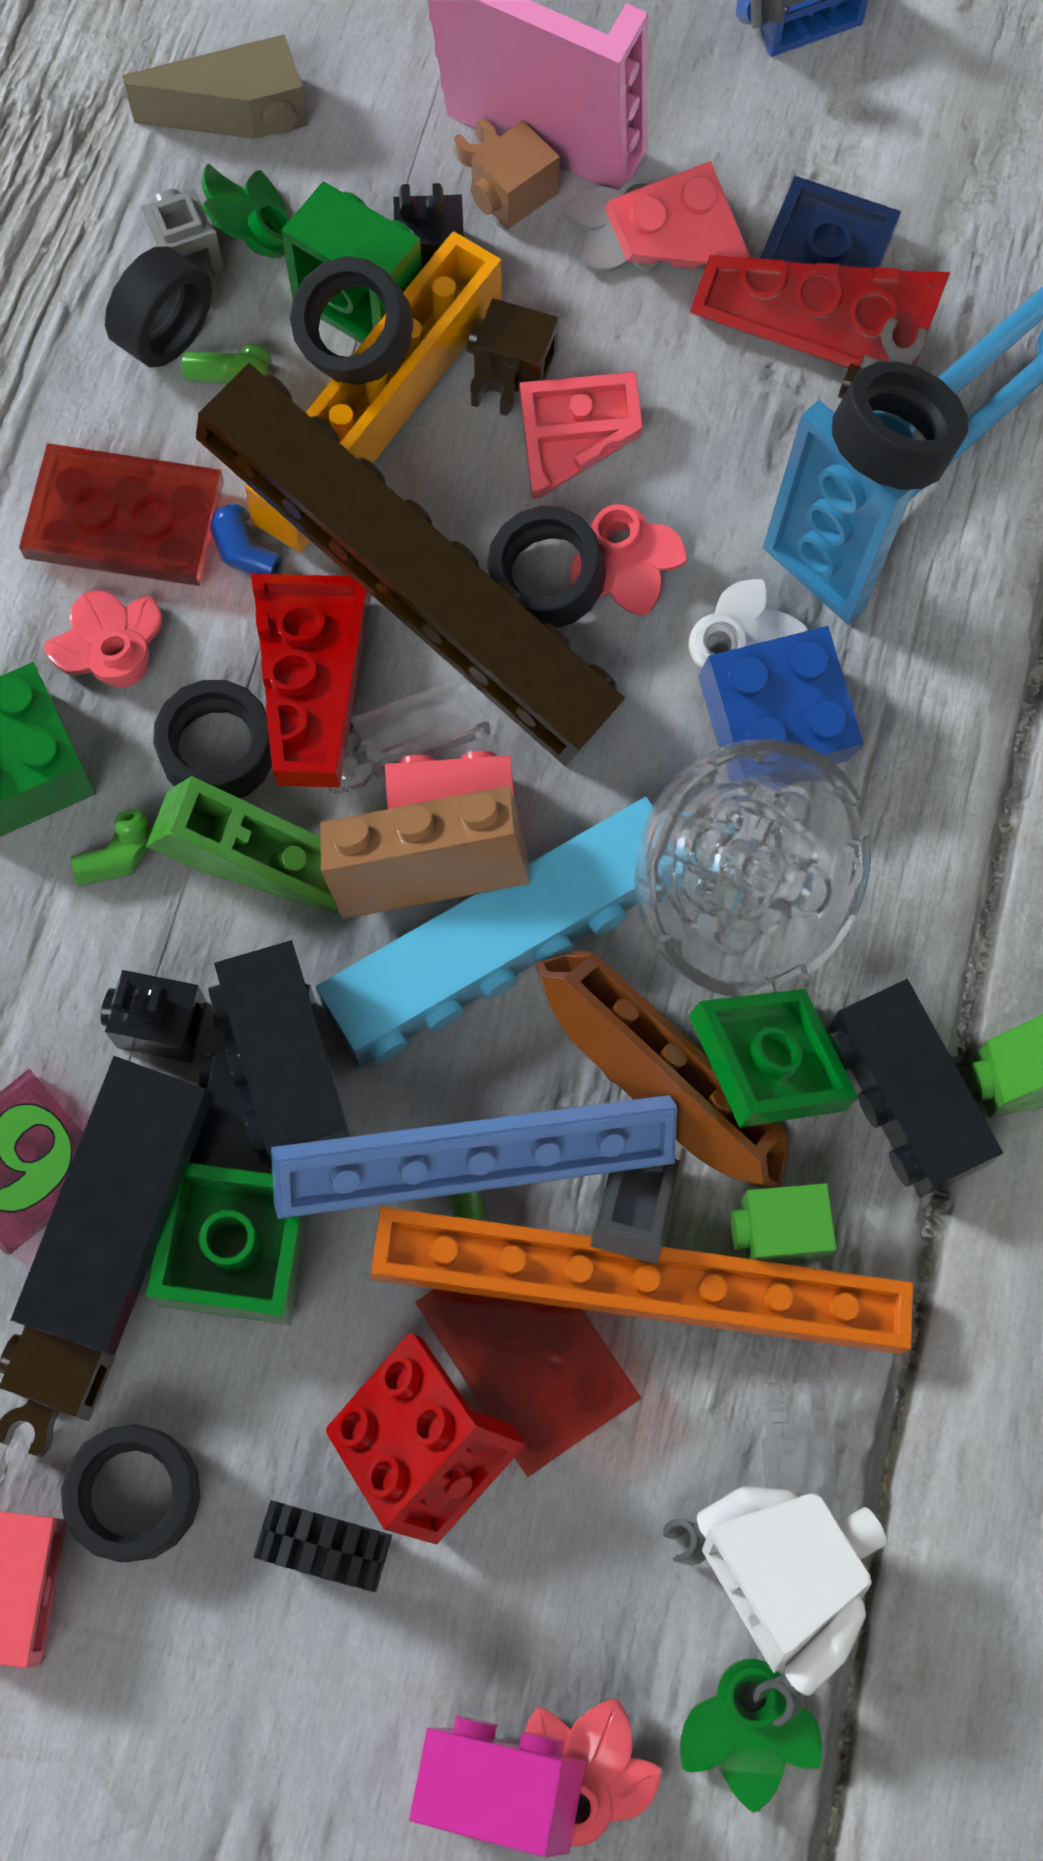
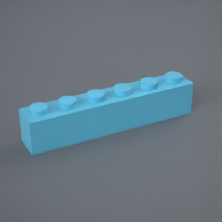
[315,796,687,1067]

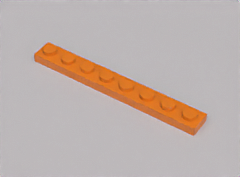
[369,1206,913,1354]

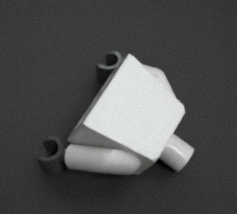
[663,1486,887,1726]

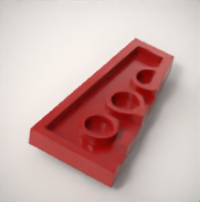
[690,255,950,368]
[251,574,371,788]

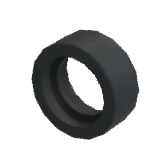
[105,246,213,368]
[290,256,414,385]
[832,361,968,490]
[487,506,606,628]
[153,680,272,799]
[61,1424,201,1562]

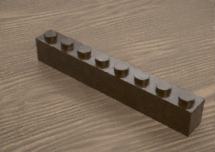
[195,363,625,766]

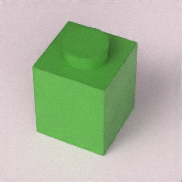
[731,1183,836,1264]

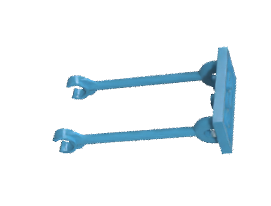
[763,286,1043,625]

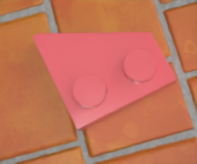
[604,161,751,269]
[519,372,643,499]

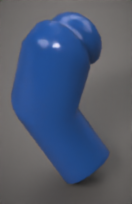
[210,503,283,574]

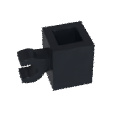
[393,183,464,269]
[101,970,207,1063]

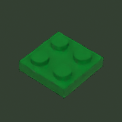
[689,989,859,1128]

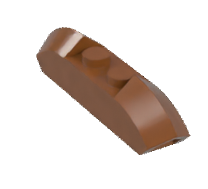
[535,951,789,1189]

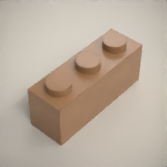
[320,785,530,919]

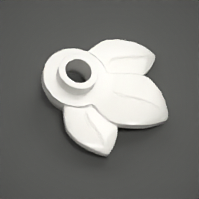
[688,579,808,669]

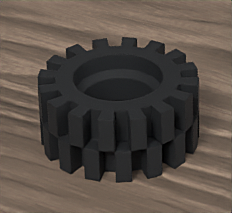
[253,1500,392,1592]

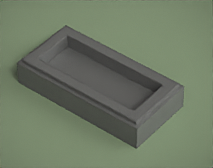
[590,1159,680,1264]

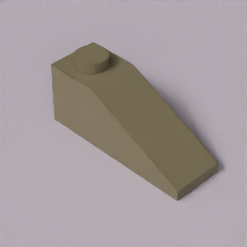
[122,34,308,139]

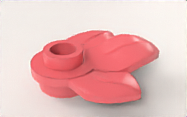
[570,504,687,616]
[44,590,162,688]
[525,1698,662,1846]

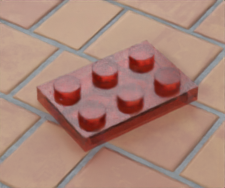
[19,443,224,586]
[415,1289,642,1478]

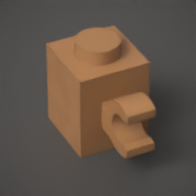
[454,118,560,229]

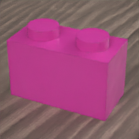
[409,1716,586,1857]

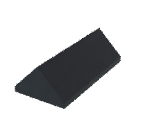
[10,1056,215,1356]

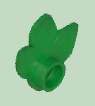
[201,164,291,258]
[679,1659,823,1813]

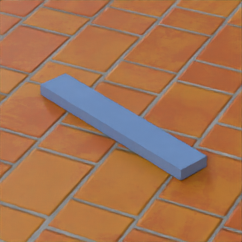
[271,1095,677,1219]

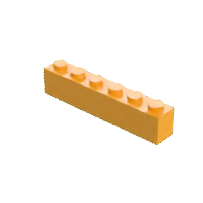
[245,231,502,553]

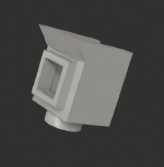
[141,188,225,276]

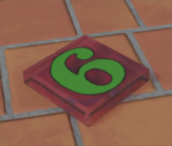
[0,1068,83,1256]

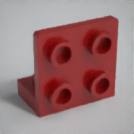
[326,1333,526,1545]

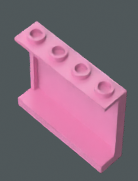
[428,0,648,190]

